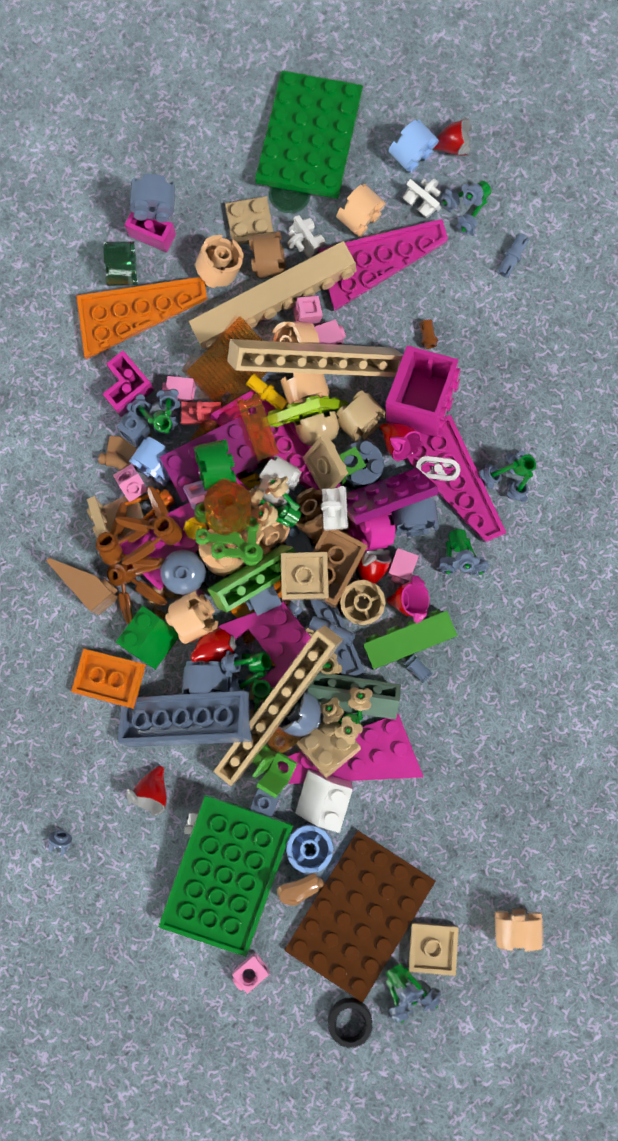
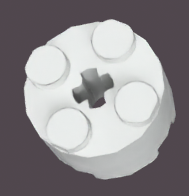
[254,455,301,507]

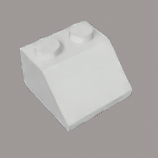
[295,769,353,833]

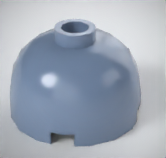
[160,549,206,595]
[279,691,322,736]

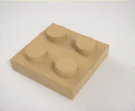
[225,196,273,245]
[303,434,348,490]
[281,552,328,600]
[296,721,361,778]
[408,922,459,976]

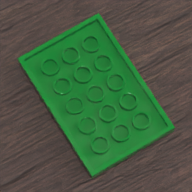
[255,70,363,199]
[158,794,293,957]

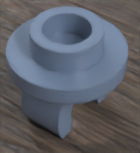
[48,830,72,856]

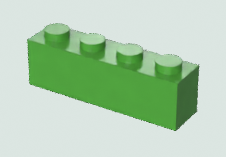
[208,545,296,612]
[363,609,458,670]

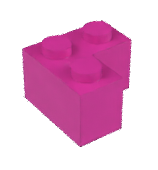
[125,211,176,253]
[103,350,155,417]

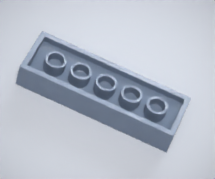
[118,691,252,747]

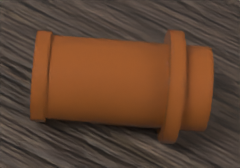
[419,319,438,349]

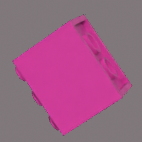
[386,345,461,437]

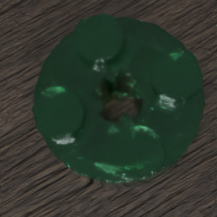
[103,241,138,286]

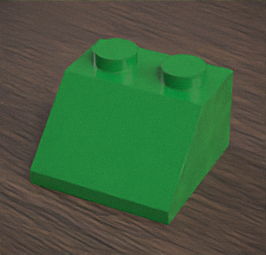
[116,605,179,670]

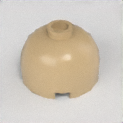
[294,411,339,446]
[340,580,386,626]

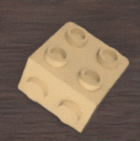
[87,496,145,540]

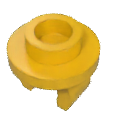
[183,517,207,540]

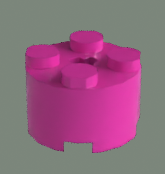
[347,512,395,552]

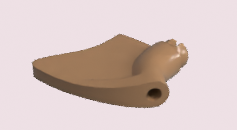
[98,433,151,470]
[277,873,324,906]

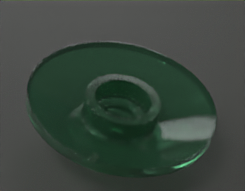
[269,186,311,213]

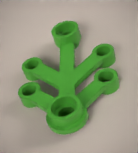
[195,502,263,565]

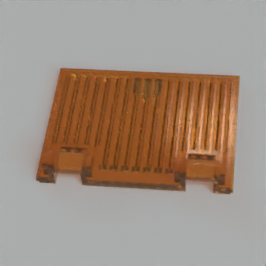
[186,316,268,408]

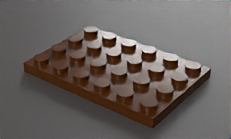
[284,830,436,1003]

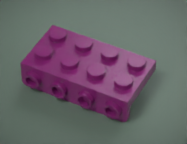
[160,417,262,503]
[346,468,439,525]

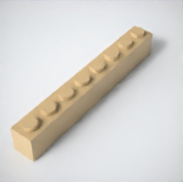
[189,241,357,350]
[227,339,403,377]
[213,625,343,786]

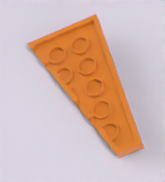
[77,277,208,360]

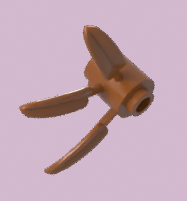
[115,486,183,565]
[96,502,160,567]
[107,558,168,624]

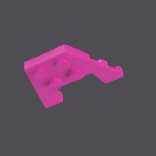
[218,602,311,687]

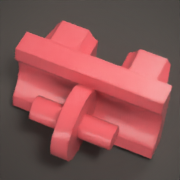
[181,401,221,425]

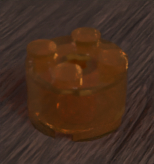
[204,479,251,535]

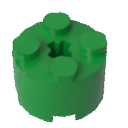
[194,439,237,490]

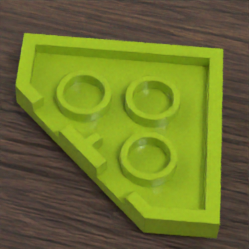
[261,395,348,428]

